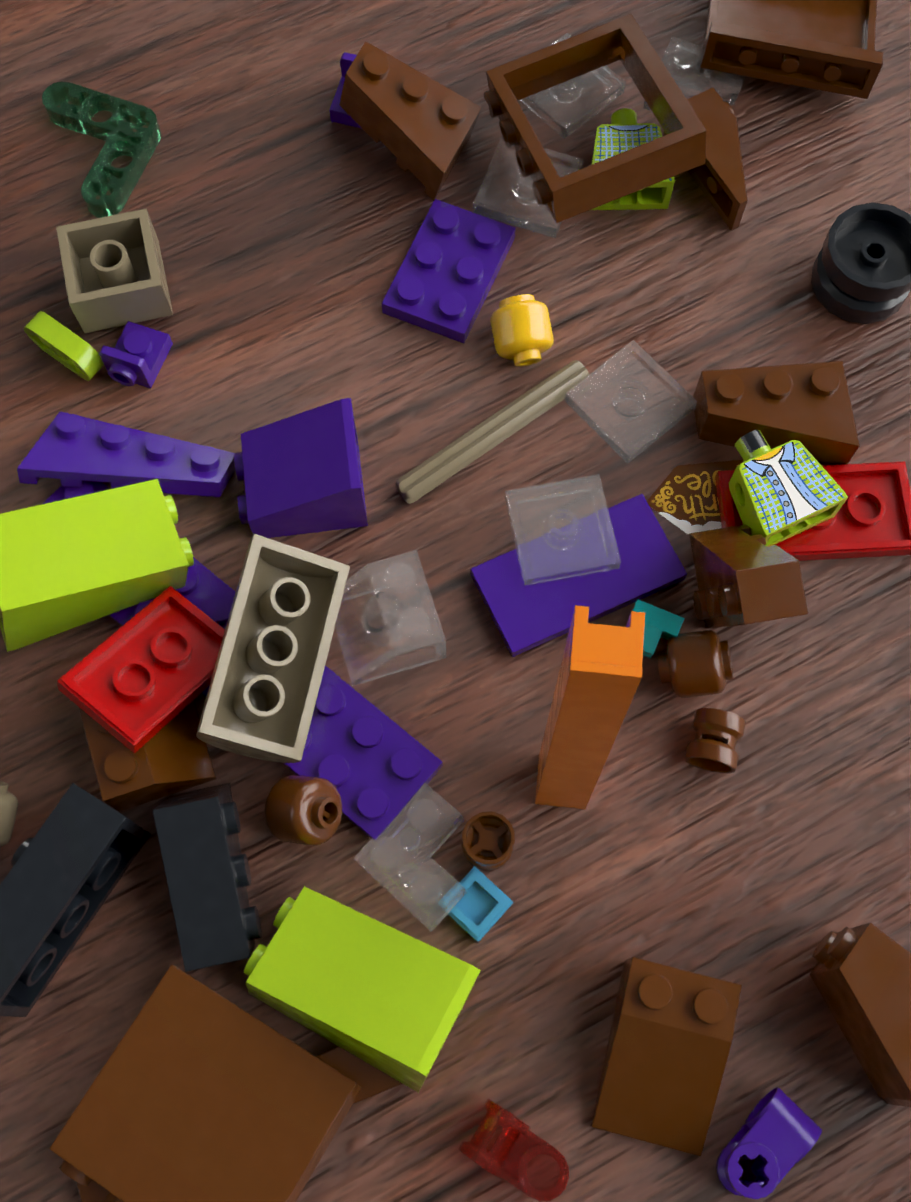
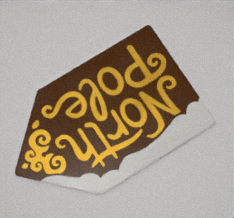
[647,460,744,534]

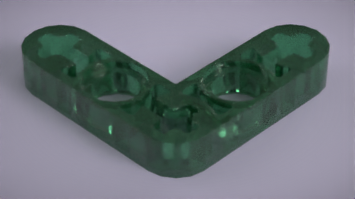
[42,81,162,218]

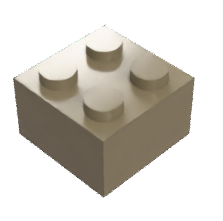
[56,208,173,334]

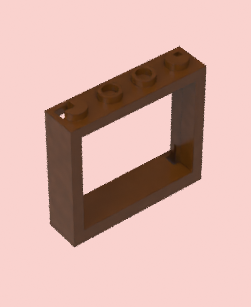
[484,14,707,223]

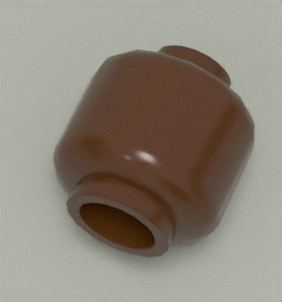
[658,630,734,698]
[265,775,343,846]

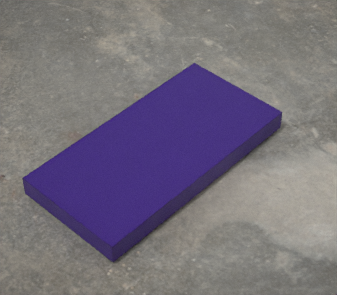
[470,494,687,657]

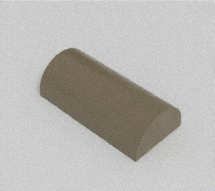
[196,534,350,763]

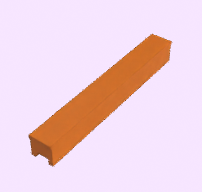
[535,605,645,809]

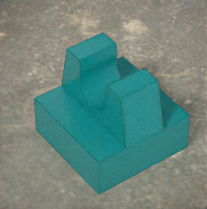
[633,599,685,659]

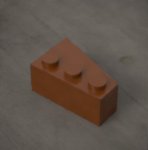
[339,41,482,201]
[692,361,860,465]
[689,524,808,629]

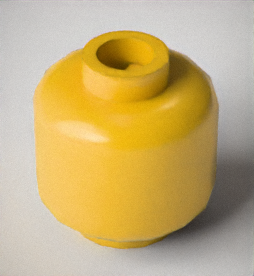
[490,294,554,366]

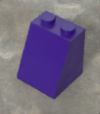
[234,398,368,538]

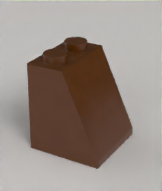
[810,923,911,1107]

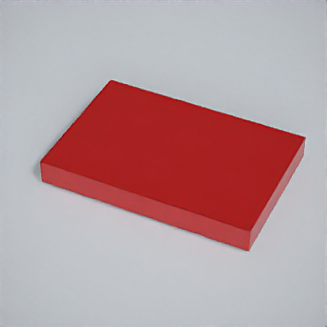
[57,586,225,754]

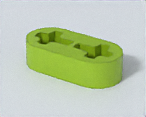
[23,311,104,381]

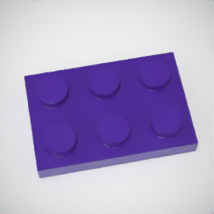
[382,199,516,343]

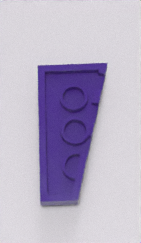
[17,411,235,497]

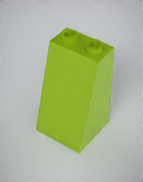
[0,479,194,652]
[244,886,481,1093]

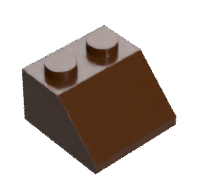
[79,700,217,812]

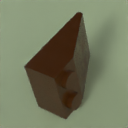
[591,957,742,1156]

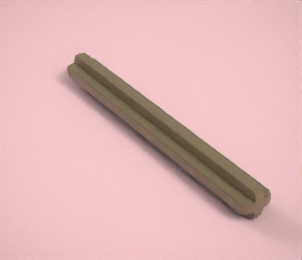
[396,360,590,504]

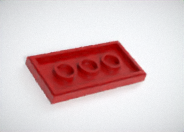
[715,461,911,561]

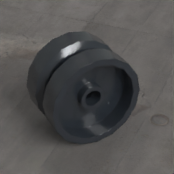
[811,202,911,324]

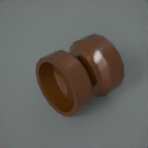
[685,708,746,773]
[462,811,515,871]

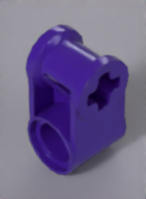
[716,1086,822,1199]

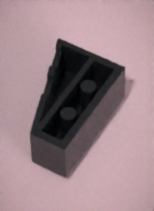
[153,783,262,972]

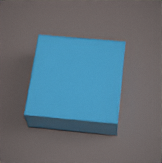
[439,866,513,943]

